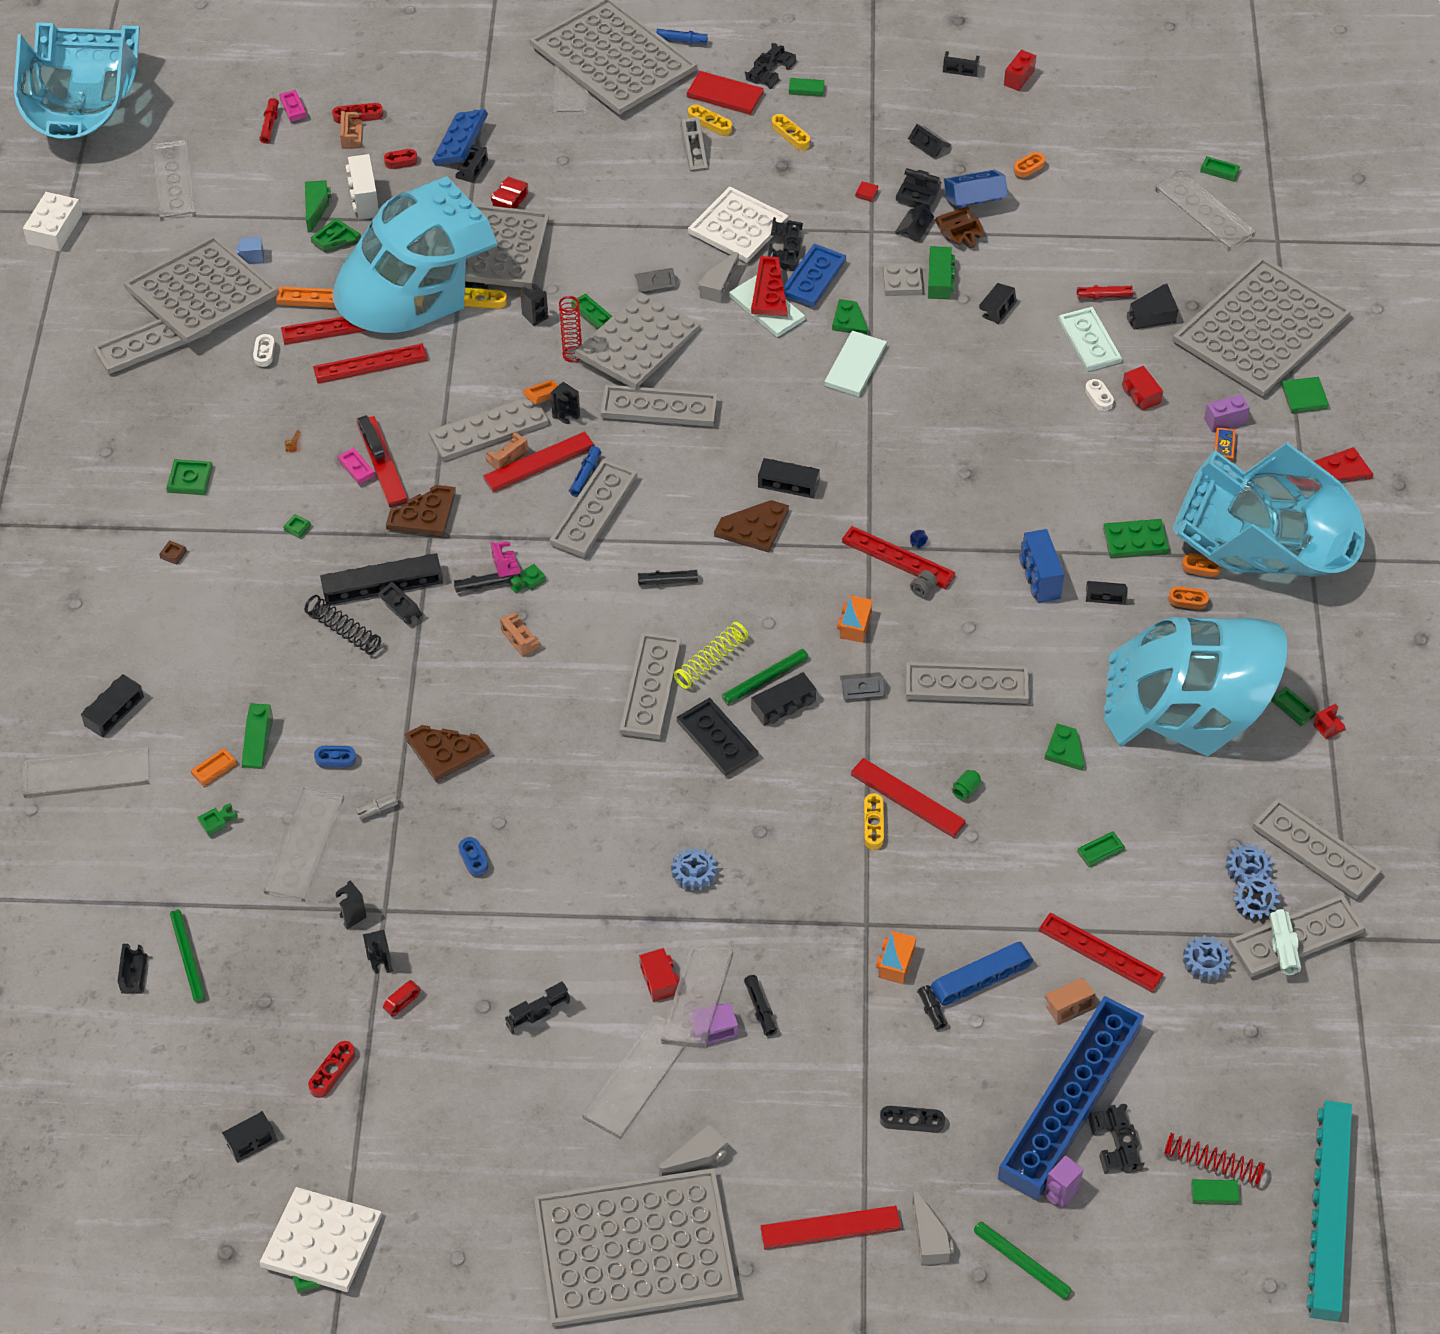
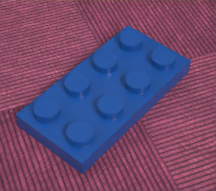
[432,109,488,165]
[783,243,846,308]

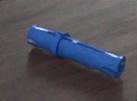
[656,28,708,45]
[569,446,602,497]

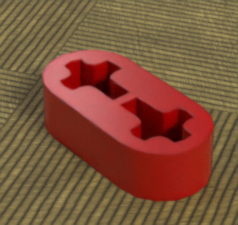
[384,149,418,169]
[383,980,421,1016]

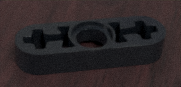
[357,415,385,461]
[880,1106,945,1133]

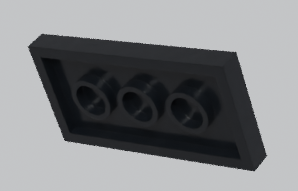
[677,697,758,776]

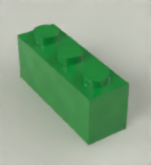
[928,246,955,300]

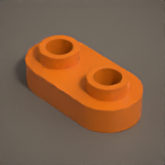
[1014,152,1045,178]
[1182,553,1222,577]
[1168,586,1209,610]

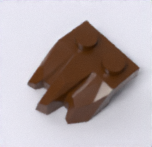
[935,206,985,248]

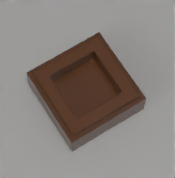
[159,540,187,565]

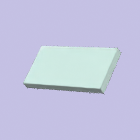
[729,275,805,337]
[1058,307,1122,372]
[824,331,887,397]

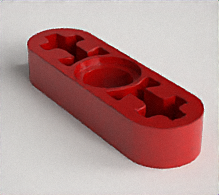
[332,103,383,124]
[308,1041,355,1098]

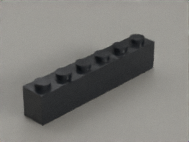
[320,553,443,606]

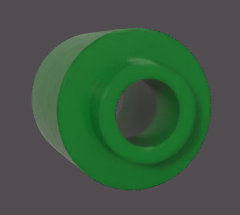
[952,770,982,800]

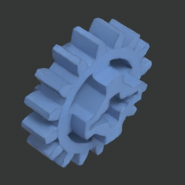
[1225,843,1273,886]
[671,847,717,891]
[1233,873,1280,920]
[1182,935,1231,981]

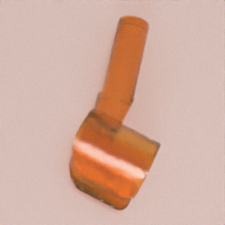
[285,430,301,451]

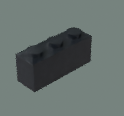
[758,458,820,499]
[751,672,816,726]
[81,674,144,738]

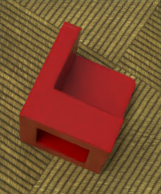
[1313,704,1345,739]

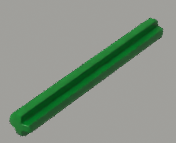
[722,649,808,704]
[170,909,205,1002]
[974,1221,1072,1299]

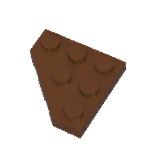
[386,485,456,537]
[714,500,789,553]
[404,725,489,782]

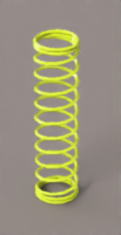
[674,622,748,689]

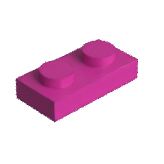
[279,90,307,122]
[338,448,375,485]

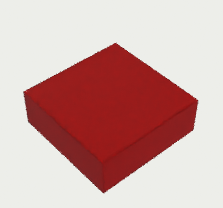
[855,181,878,202]

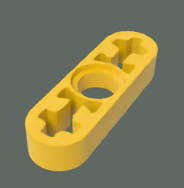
[688,105,732,136]
[771,114,810,150]
[464,288,507,309]
[864,793,884,850]

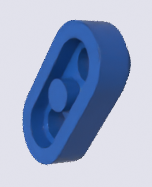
[314,745,356,768]
[459,837,488,876]

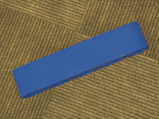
[930,942,1034,1006]

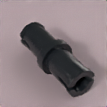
[917,985,948,1030]

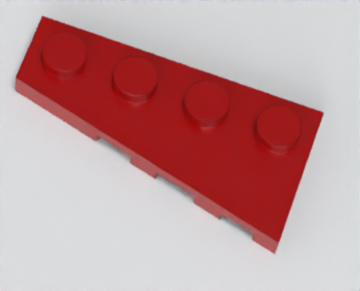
[751,256,788,317]
[1286,447,1373,488]

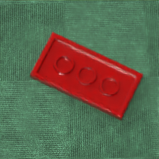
[687,71,764,115]

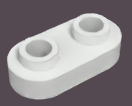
[253,334,275,367]
[1085,379,1114,411]

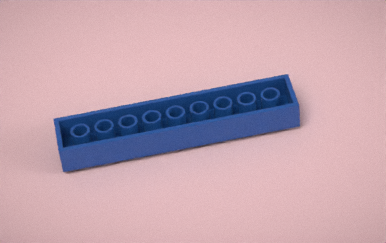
[998,996,1144,1200]

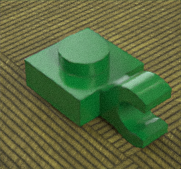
[510,564,546,593]

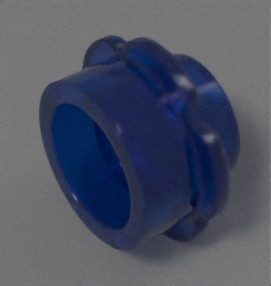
[910,530,928,548]

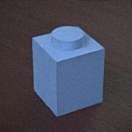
[236,237,264,264]

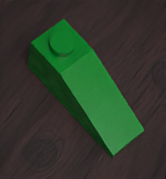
[305,180,332,233]
[241,703,274,769]

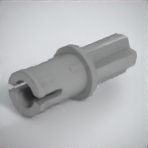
[356,793,398,820]

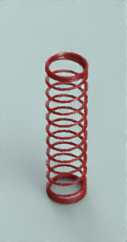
[559,296,582,363]
[1164,1132,1265,1186]

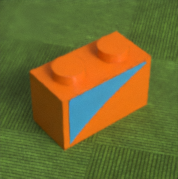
[837,595,873,643]
[876,931,916,984]

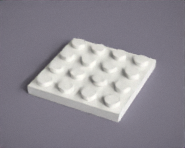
[688,186,789,263]
[260,1187,382,1292]

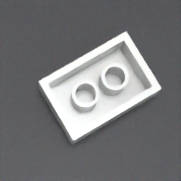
[346,154,379,220]
[23,192,82,251]

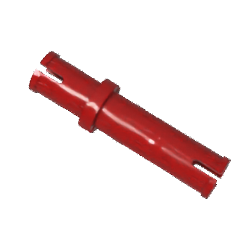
[259,98,279,144]
[1077,285,1133,300]

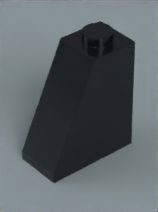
[1127,284,1178,329]

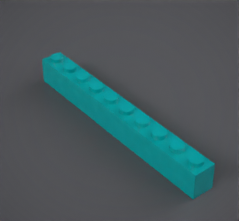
[1306,1100,1352,1322]

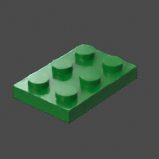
[1103,519,1169,559]

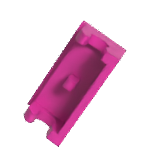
[490,541,520,577]

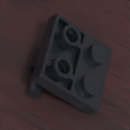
[896,168,942,210]

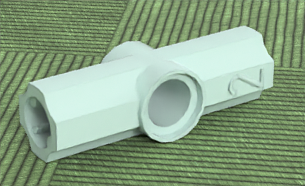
[1269,909,1301,975]

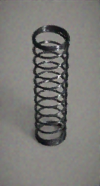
[304,595,382,655]

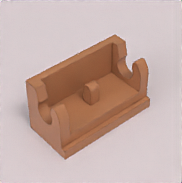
[340,111,362,148]
[486,432,528,470]
[500,612,541,657]
[1045,978,1096,1025]

